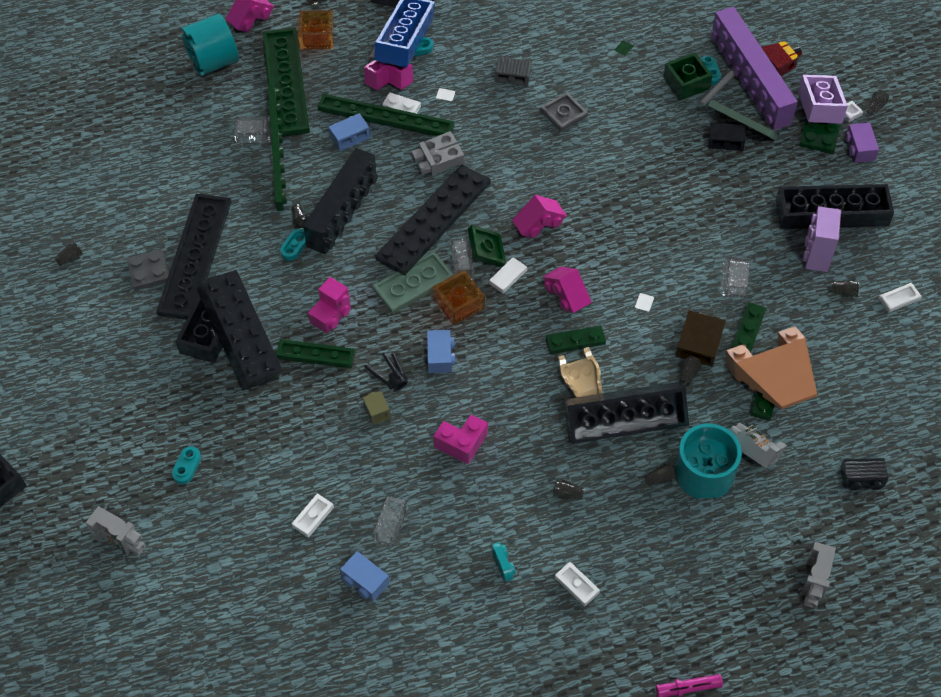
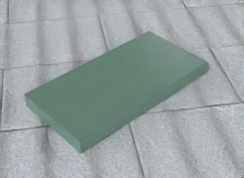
[708,100,778,141]
[372,251,455,314]

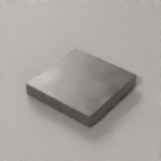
[540,92,588,132]

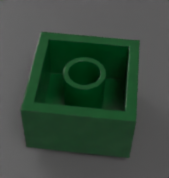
[663,52,712,100]

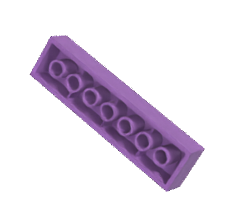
[711,7,798,130]

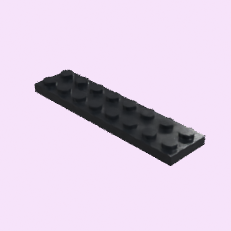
[375,164,491,276]
[156,193,232,320]

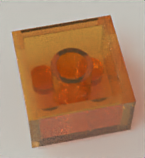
[298,10,335,49]
[433,270,485,325]

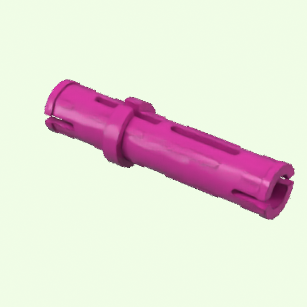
[655,674,723,697]

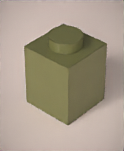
[363,391,391,425]

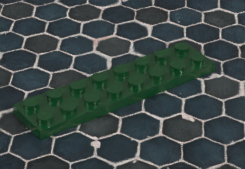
[263,27,310,136]

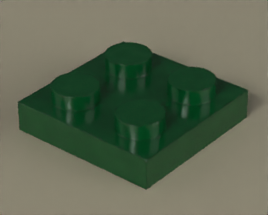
[799,118,841,155]
[468,225,506,267]

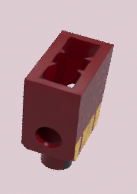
[761,41,802,77]

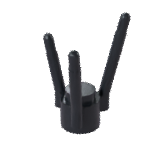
[364,352,408,391]

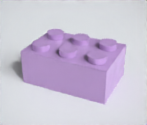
[798,75,848,124]
[803,206,841,272]

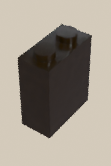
[675,311,726,367]

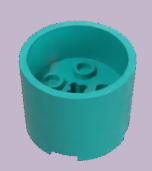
[180,13,239,76]
[675,423,742,499]

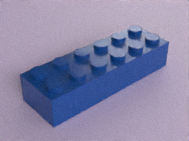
[374,0,435,67]

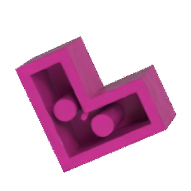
[226,0,274,32]
[364,60,413,90]
[512,195,567,238]
[543,266,592,313]
[308,277,351,334]
[433,415,488,464]

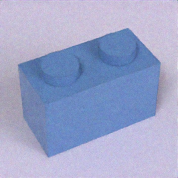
[329,113,370,152]
[427,330,455,373]
[340,551,390,602]

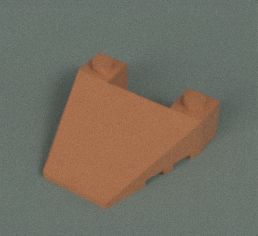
[726,326,817,409]

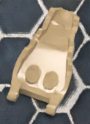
[558,347,602,398]

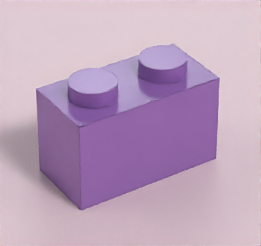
[845,123,879,163]

